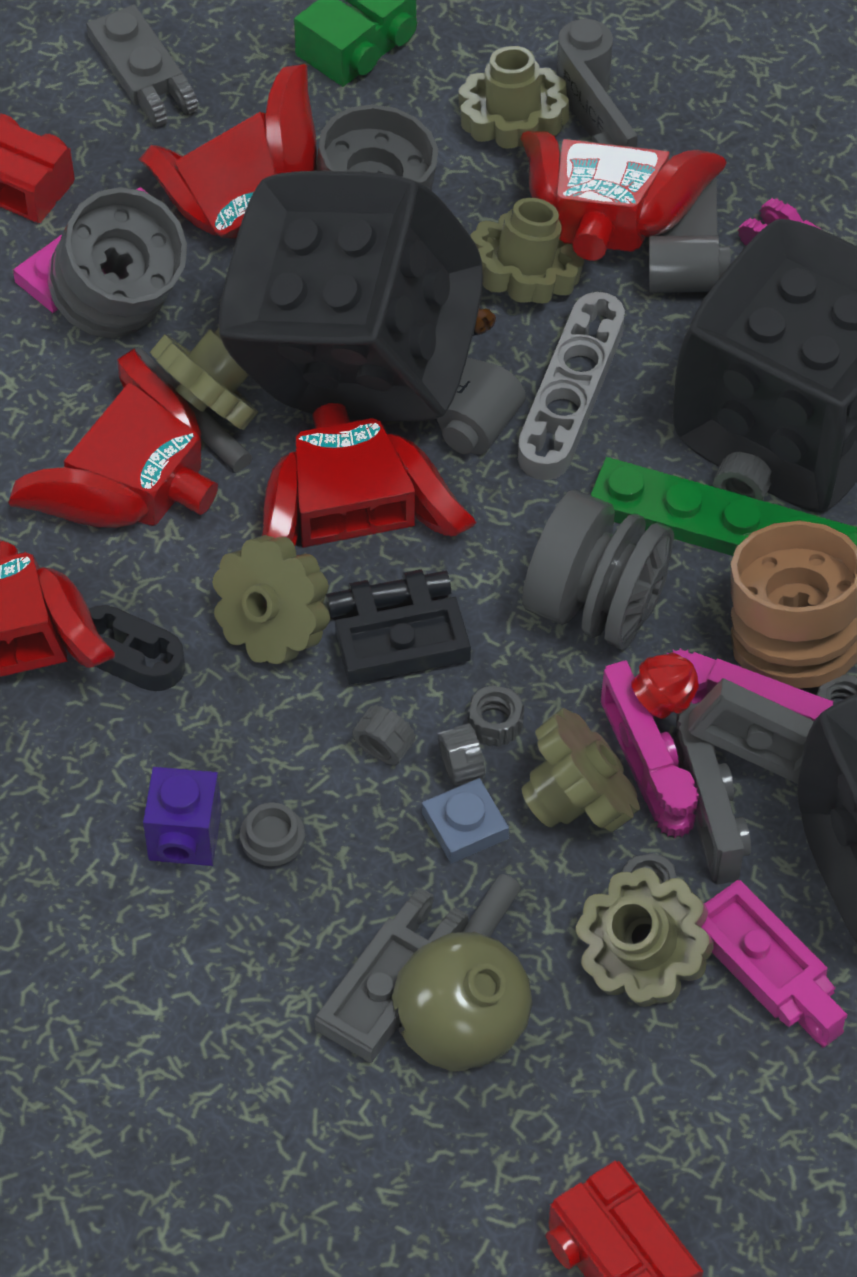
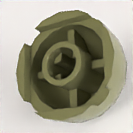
[392,932,533,1072]

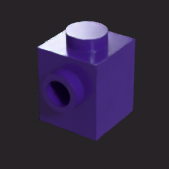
[143,767,222,866]

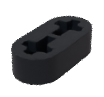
[89,605,185,691]

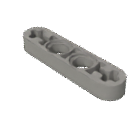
[518,292,625,480]

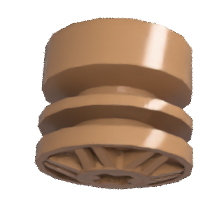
[730,521,857,689]

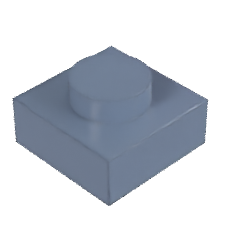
[422,778,509,864]

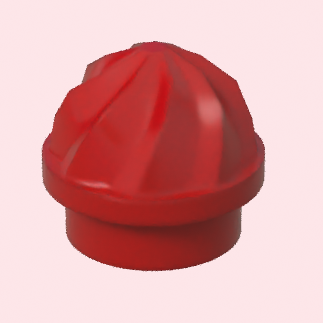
[631,652,699,719]

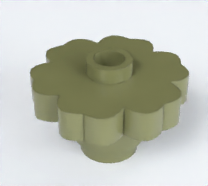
[458,46,569,149]
[470,198,584,303]
[150,327,259,430]
[212,535,330,664]
[522,708,640,832]
[576,867,714,1007]

